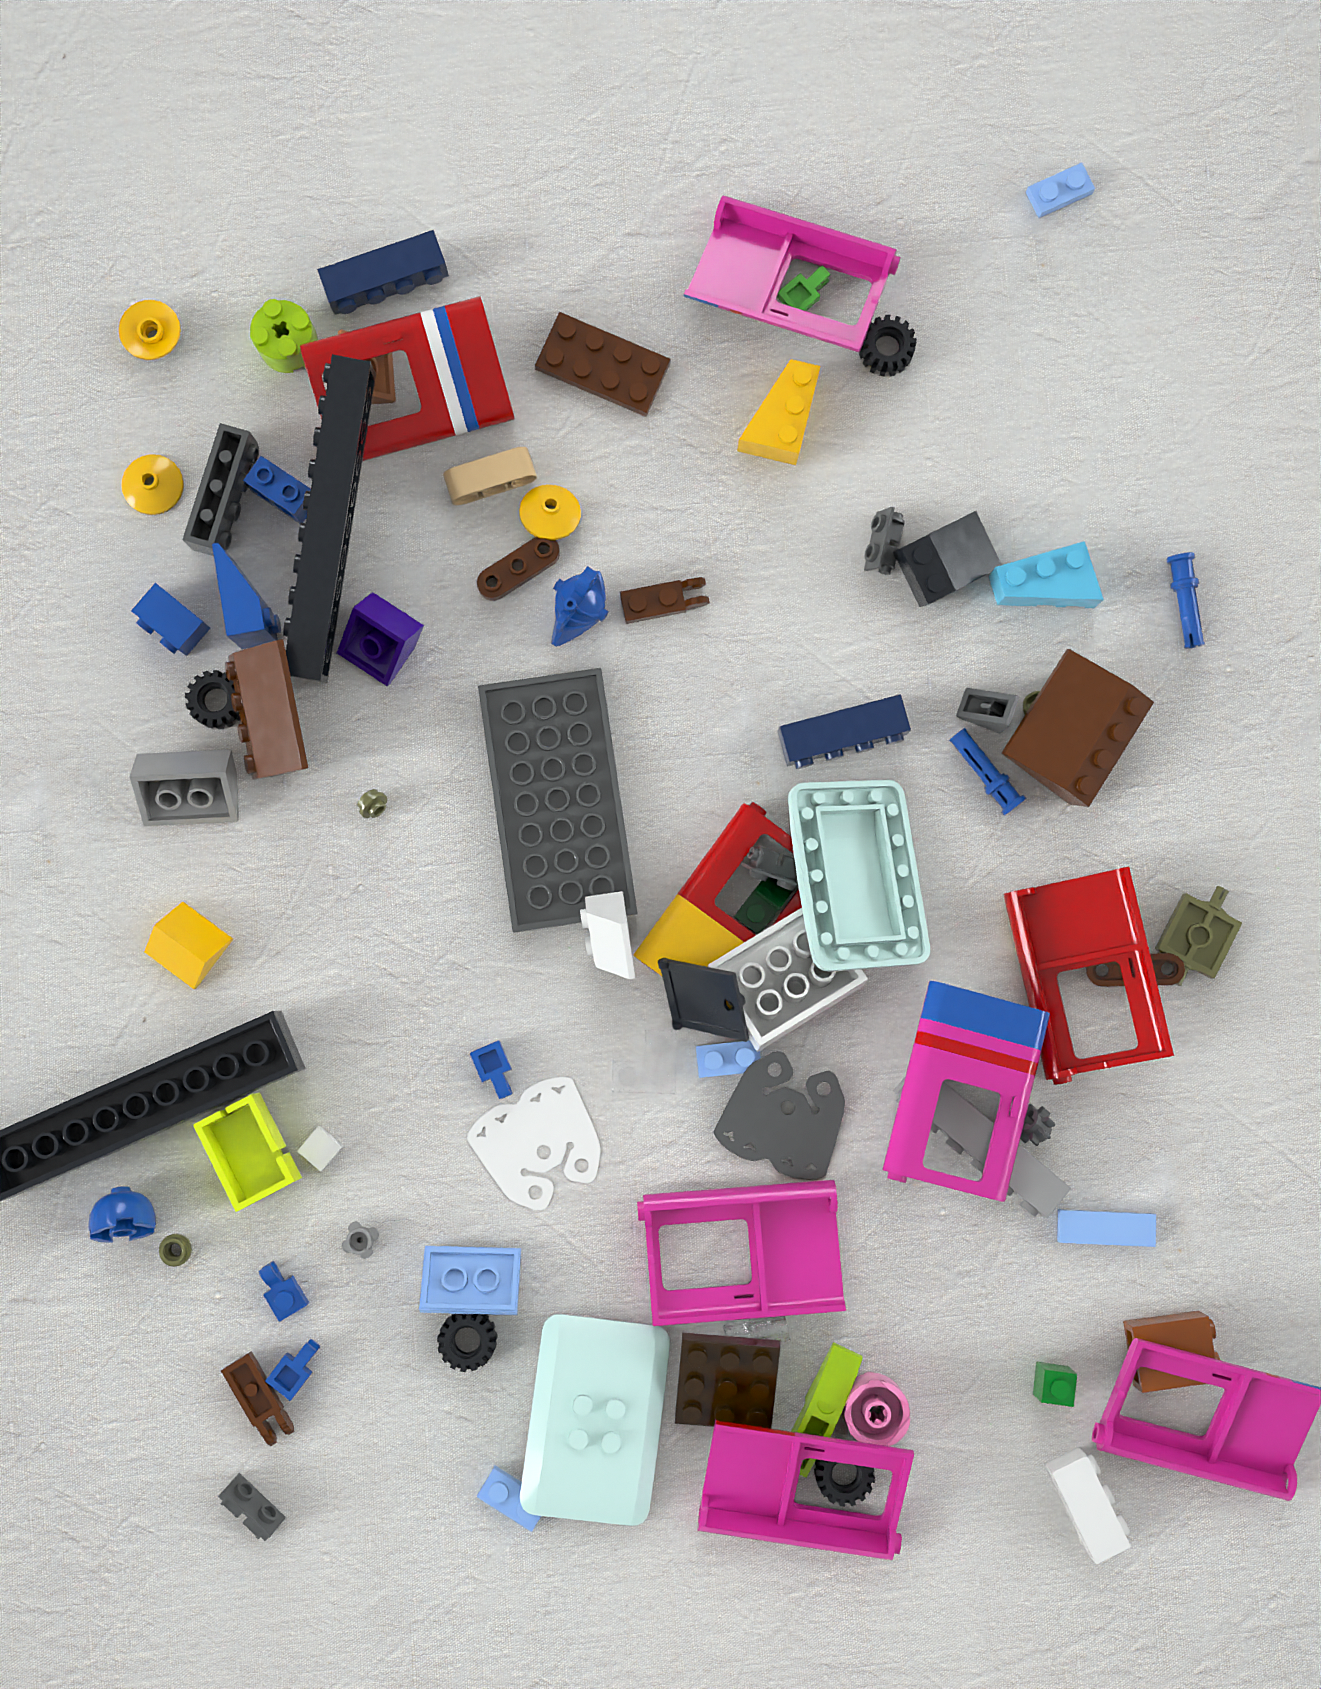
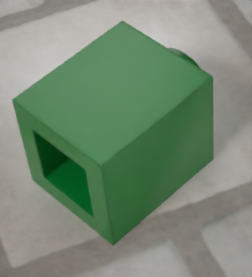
[1033,1362,1077,1407]

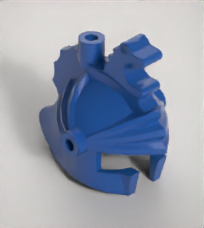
[551,566,609,647]

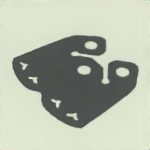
[713,1051,845,1180]

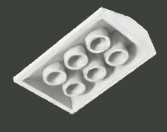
[708,908,868,1052]

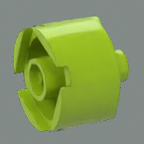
[250,299,318,373]

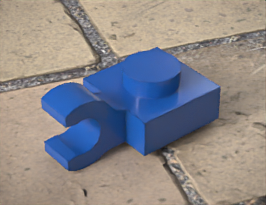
[470,1040,513,1099]
[258,1261,309,1322]
[265,1338,320,1401]

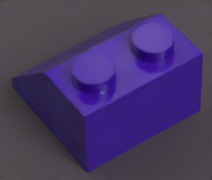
[336,592,424,686]

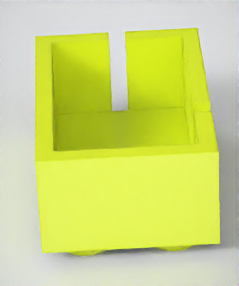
[193,1093,302,1212]

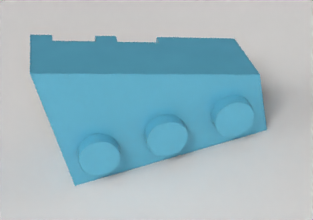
[988,541,1104,609]

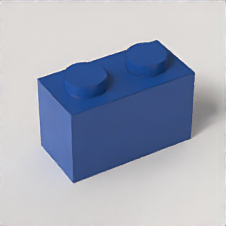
[131,583,211,656]

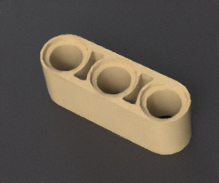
[443,447,537,505]

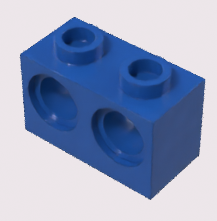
[243,456,311,524]

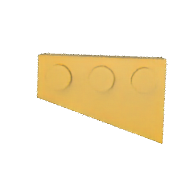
[737,359,821,465]

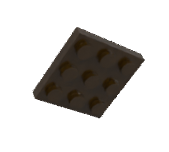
[675,1333,780,1429]

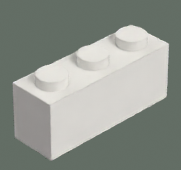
[1045,1447,1131,1565]

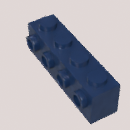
[317,230,449,315]
[777,694,911,769]

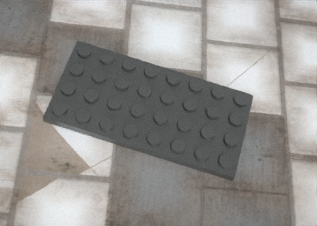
[478,668,638,933]

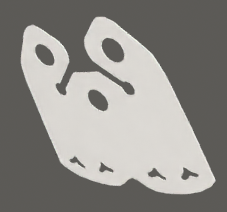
[467,1077,601,1211]

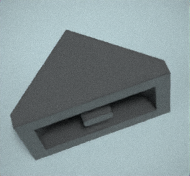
[956,688,1020,734]

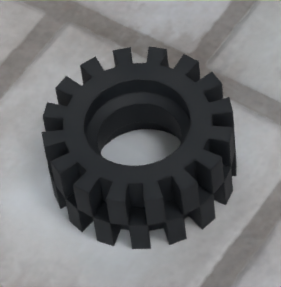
[859,315,917,377]
[185,670,240,730]
[437,1314,498,1372]
[814,1459,875,1507]

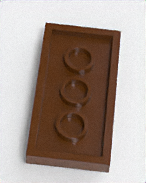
[535,312,671,417]

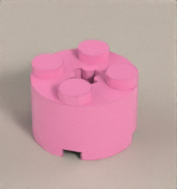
[842,1372,910,1446]

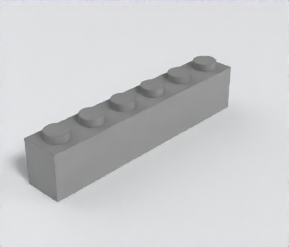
[893,1077,1071,1218]

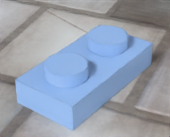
[1025,163,1095,218]
[696,1040,761,1078]
[477,1465,541,1532]

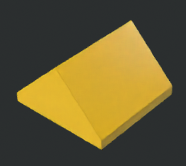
[144,902,233,989]

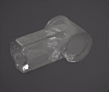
[723,1316,791,1344]

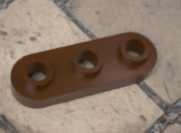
[477,537,560,601]
[1086,953,1185,987]

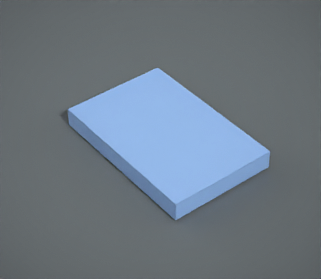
[419,1246,521,1315]

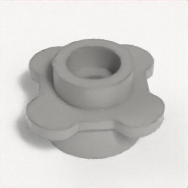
[342,1221,379,1259]

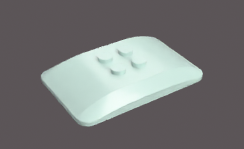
[788,780,930,972]
[520,1314,670,1526]

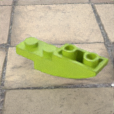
[791,1342,863,1478]

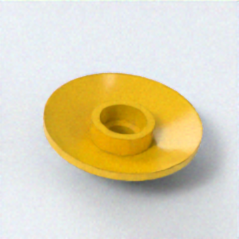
[118,300,181,360]
[122,454,184,515]
[519,485,581,540]

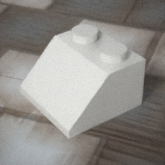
[580,891,635,979]

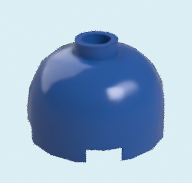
[88,1186,156,1243]

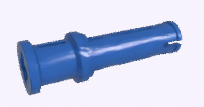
[1166,552,1205,649]
[949,728,1027,816]

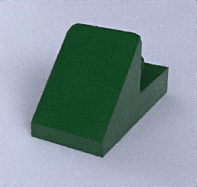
[734,877,793,935]

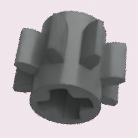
[1020,1104,1055,1146]

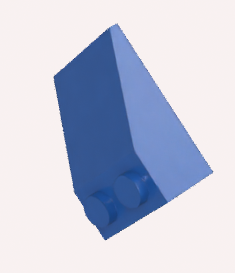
[212,543,281,649]

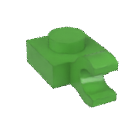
[777,265,831,311]

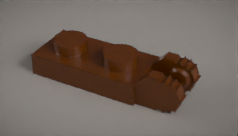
[620,577,710,624]
[221,1351,294,1446]

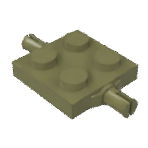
[1155,886,1242,986]

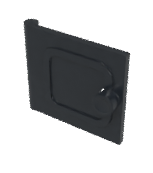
[658,958,749,1042]

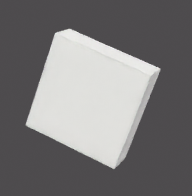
[297,1126,344,1172]

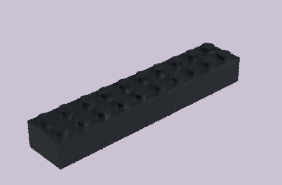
[283,354,376,683]
[0,1011,306,1201]

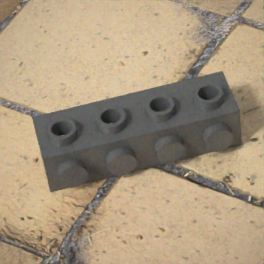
[182,423,259,556]

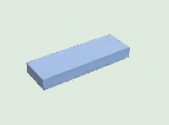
[1057,1209,1156,1247]

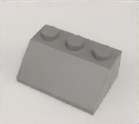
[129,749,238,826]

